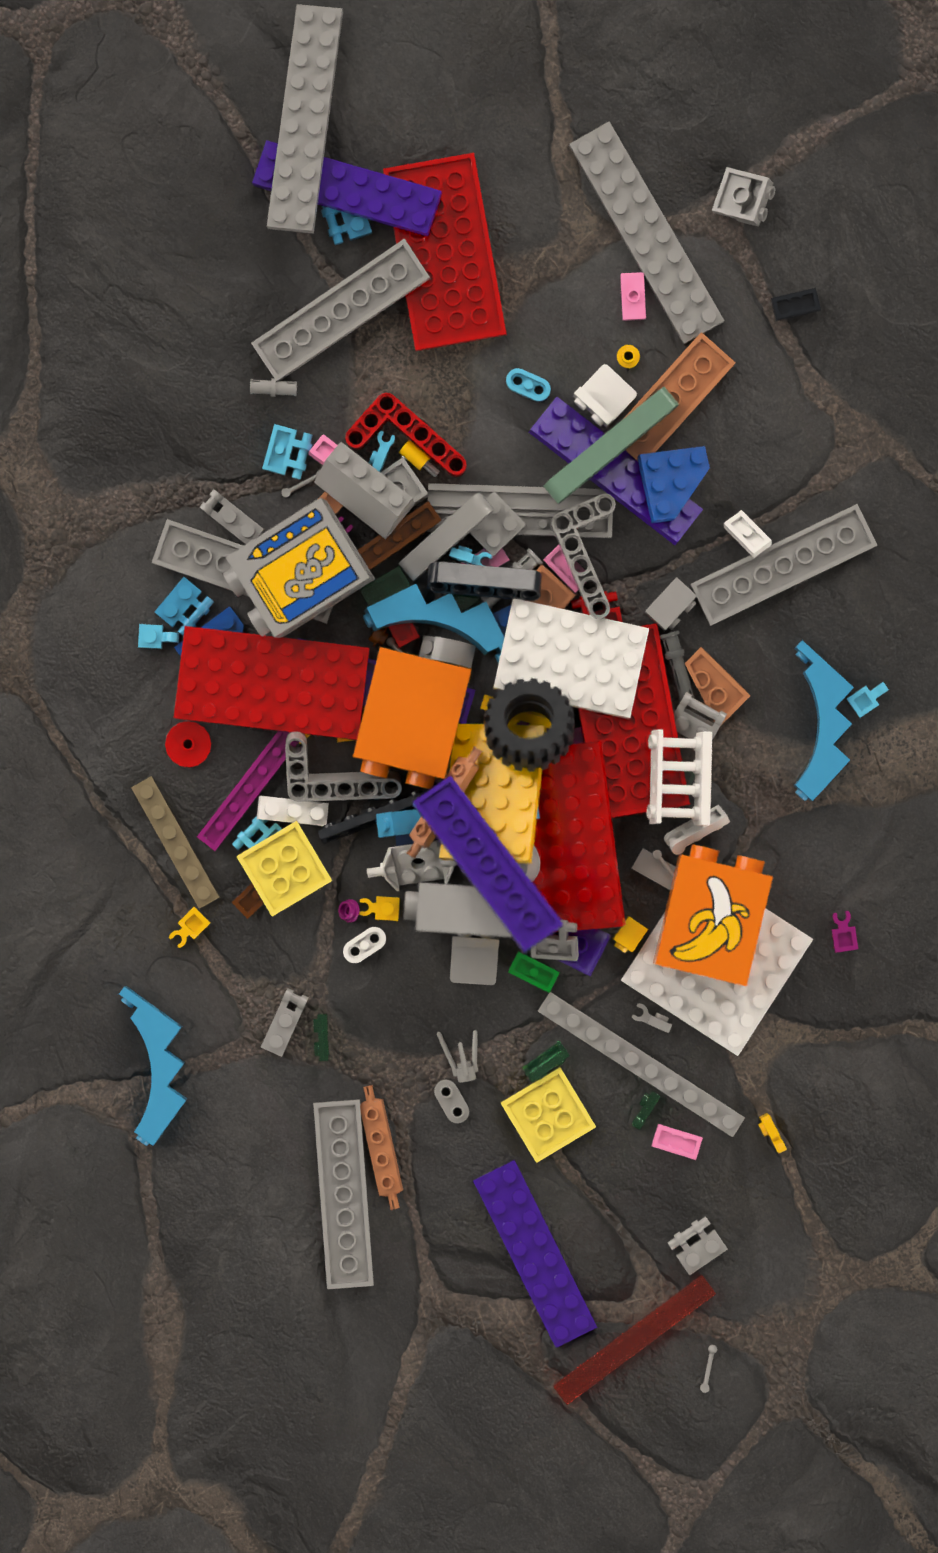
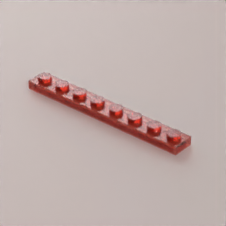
[553,1274,716,1405]

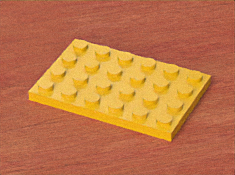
[439,724,547,863]

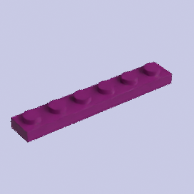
[197,731,299,851]

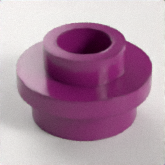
[338,899,360,923]

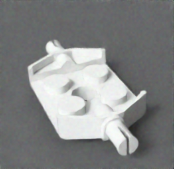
[367,840,458,891]

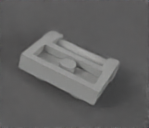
[674,692,727,740]

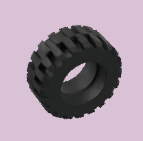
[484,678,574,772]

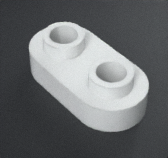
[343,927,386,963]

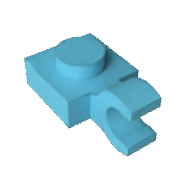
[369,431,395,472]
[449,546,493,566]
[138,624,179,649]
[847,682,889,718]

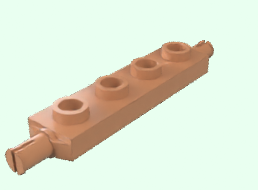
[407,746,482,859]
[360,1085,403,1210]

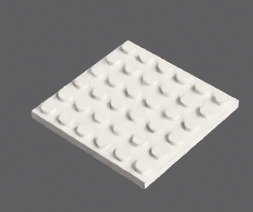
[621,908,813,1056]

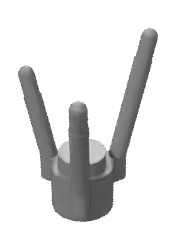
[437,1030,478,1082]

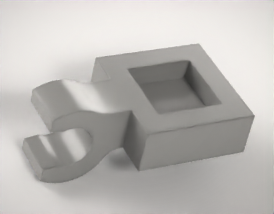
[631,1003,672,1033]

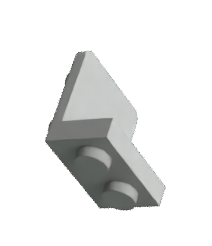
[450,933,499,985]

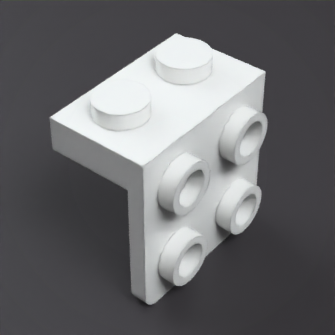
[573,364,637,428]

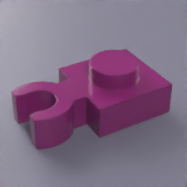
[831,911,858,953]

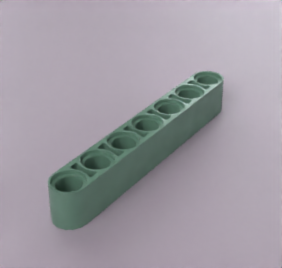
[543,387,679,504]

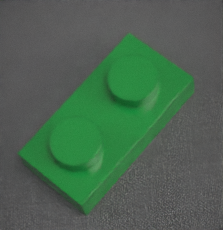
[508,951,560,993]

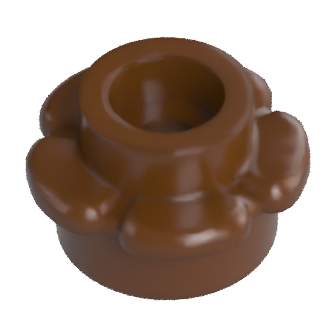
[368,627,389,646]

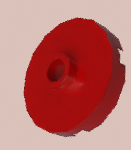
[165,721,212,768]

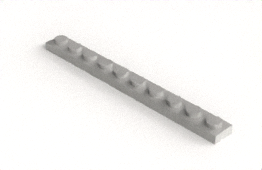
[538,992,745,1137]

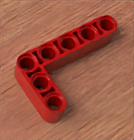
[345,393,466,477]

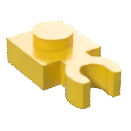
[359,896,400,921]
[169,907,210,948]
[758,1113,787,1153]

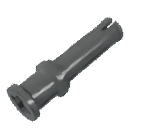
[659,630,695,701]

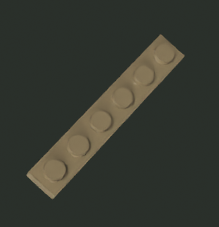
[131,776,220,909]

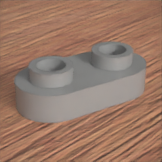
[434,1079,469,1123]

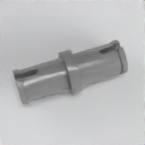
[250,378,297,397]

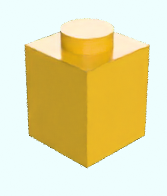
[612,916,648,953]

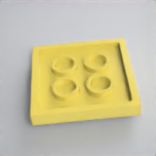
[237,821,332,916]
[500,1067,596,1163]

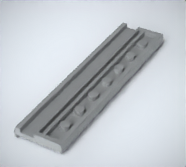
[427,483,613,538]

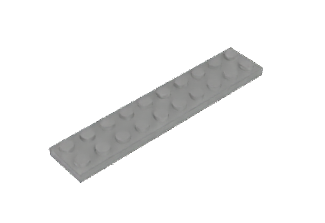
[267,4,343,233]
[569,122,724,344]

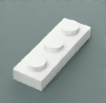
[257,796,329,826]

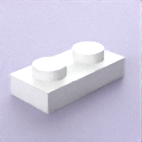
[724,510,772,558]

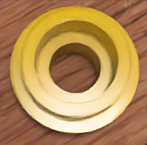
[617,345,640,368]

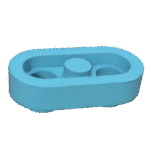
[506,368,551,402]

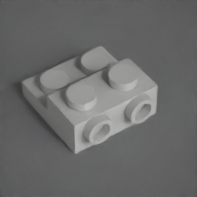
[712,167,775,227]

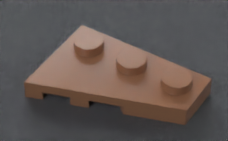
[685,647,751,725]

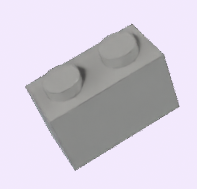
[644,577,697,631]

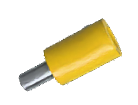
[399,440,439,477]

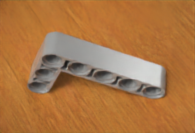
[551,494,616,619]
[285,731,402,802]

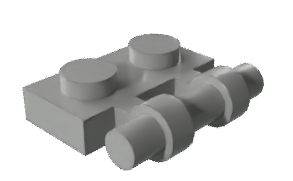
[531,920,579,961]
[667,1216,728,1275]

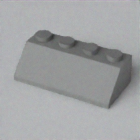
[314,442,415,540]

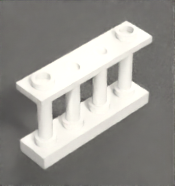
[647,729,712,826]

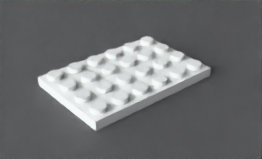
[493,599,649,719]

